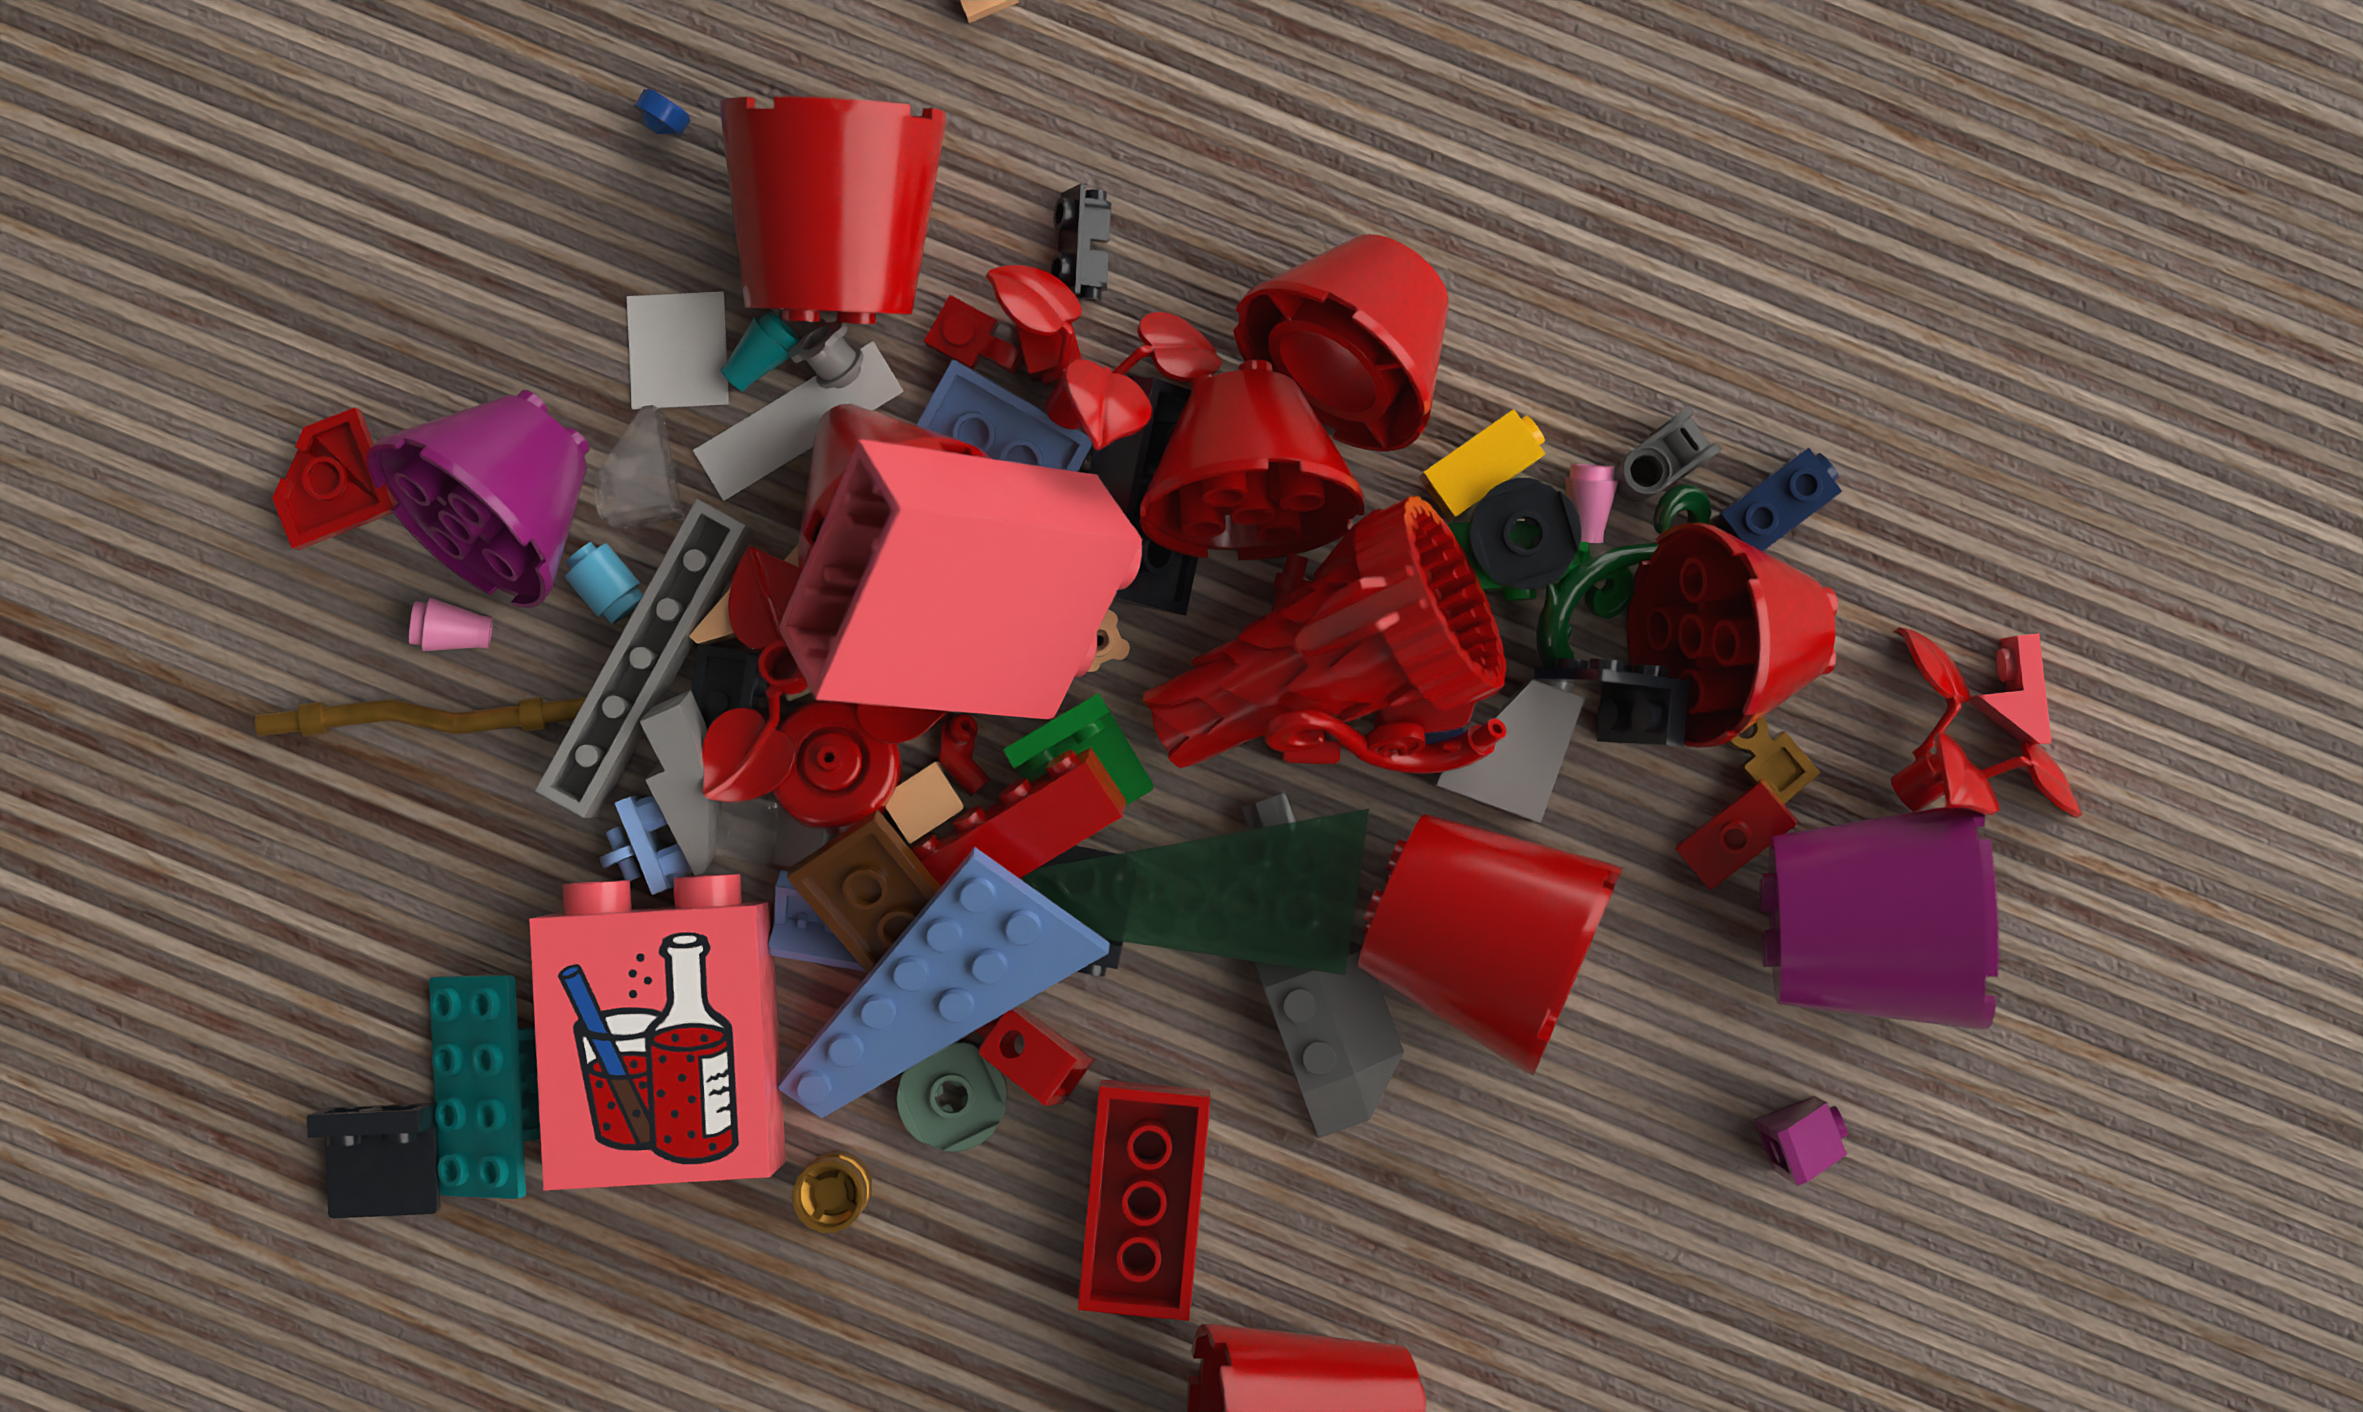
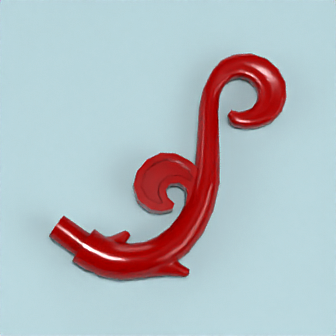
[1264,709,1506,774]

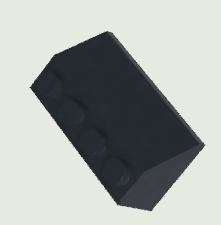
[1089,376,1198,616]

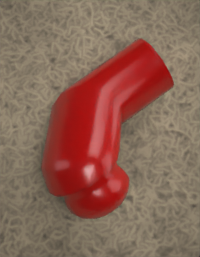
[938,714,990,797]

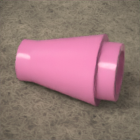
[1564,464,1619,543]
[409,597,493,651]

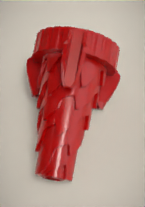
[1142,496,1506,768]

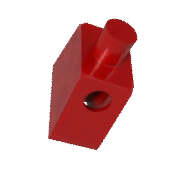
[975,1007,1095,1106]

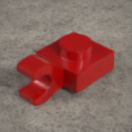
[923,295,1024,375]

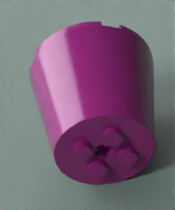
[1759,807,1999,1029]

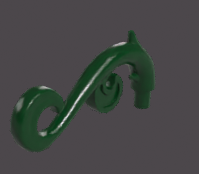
[1536,484,1712,668]

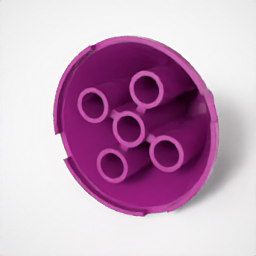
[367,390,590,608]

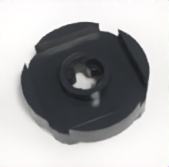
[1468,478,1582,591]

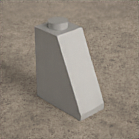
[1432,680,1585,823]

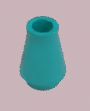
[720,310,800,392]

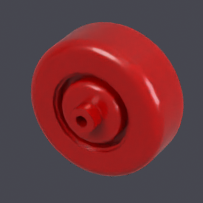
[772,700,903,834]

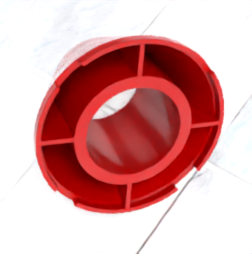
[1233,234,1449,452]

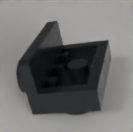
[691,644,771,731]

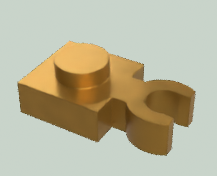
[1727,717,1821,804]

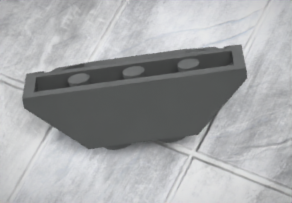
[1244,914,1404,1138]

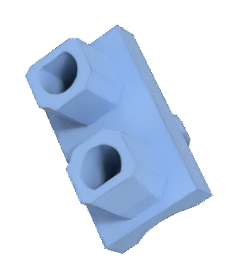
[599,796,692,895]

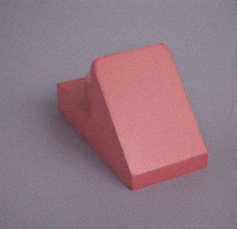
[1968,633,2052,745]

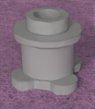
[789,319,864,389]

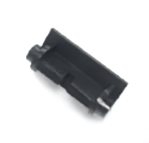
[1051,183,1112,302]

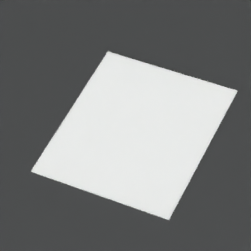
[627,291,729,409]

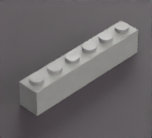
[535,499,755,818]

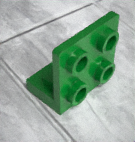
[1003,693,1154,806]

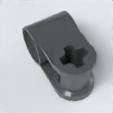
[1614,406,1722,501]

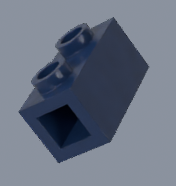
[1711,448,1842,551]

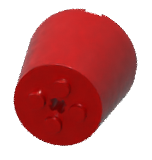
[720,96,946,324]
[1357,813,1623,1076]
[1187,1324,1426,1412]

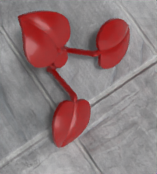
[984,265,1222,450]
[702,547,948,802]
[1891,627,2082,818]

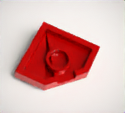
[272,407,397,551]

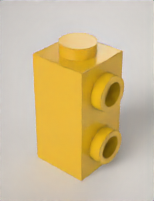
[1419,409,1546,522]

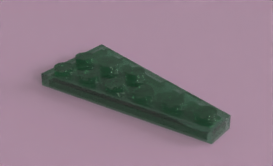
[1023,808,1370,975]

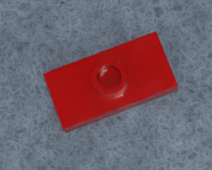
[1280,730,1341,764]
[1675,779,1798,891]

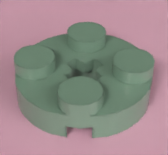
[897,1041,1008,1152]

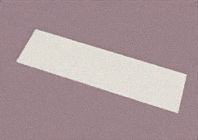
[693,341,904,501]

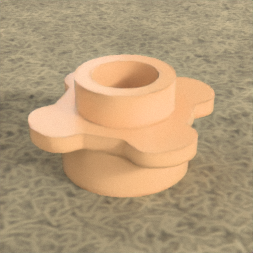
[1087,610,1130,672]

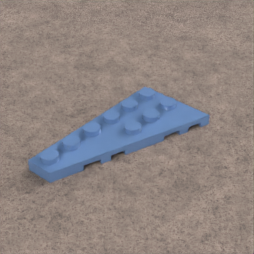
[777,847,1110,1118]

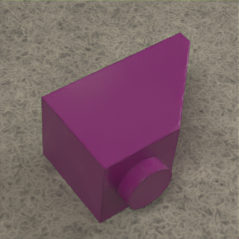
[1754,1096,1848,1186]

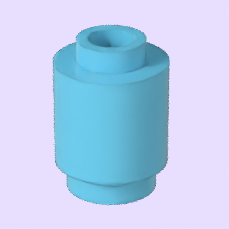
[564,542,643,625]

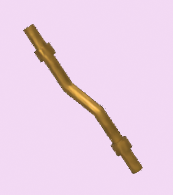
[255,697,587,736]

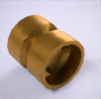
[792,1151,872,1233]

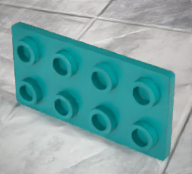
[429,975,541,1199]

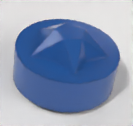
[634,88,691,137]

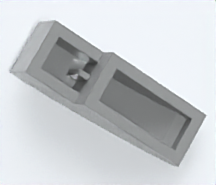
[640,690,720,877]

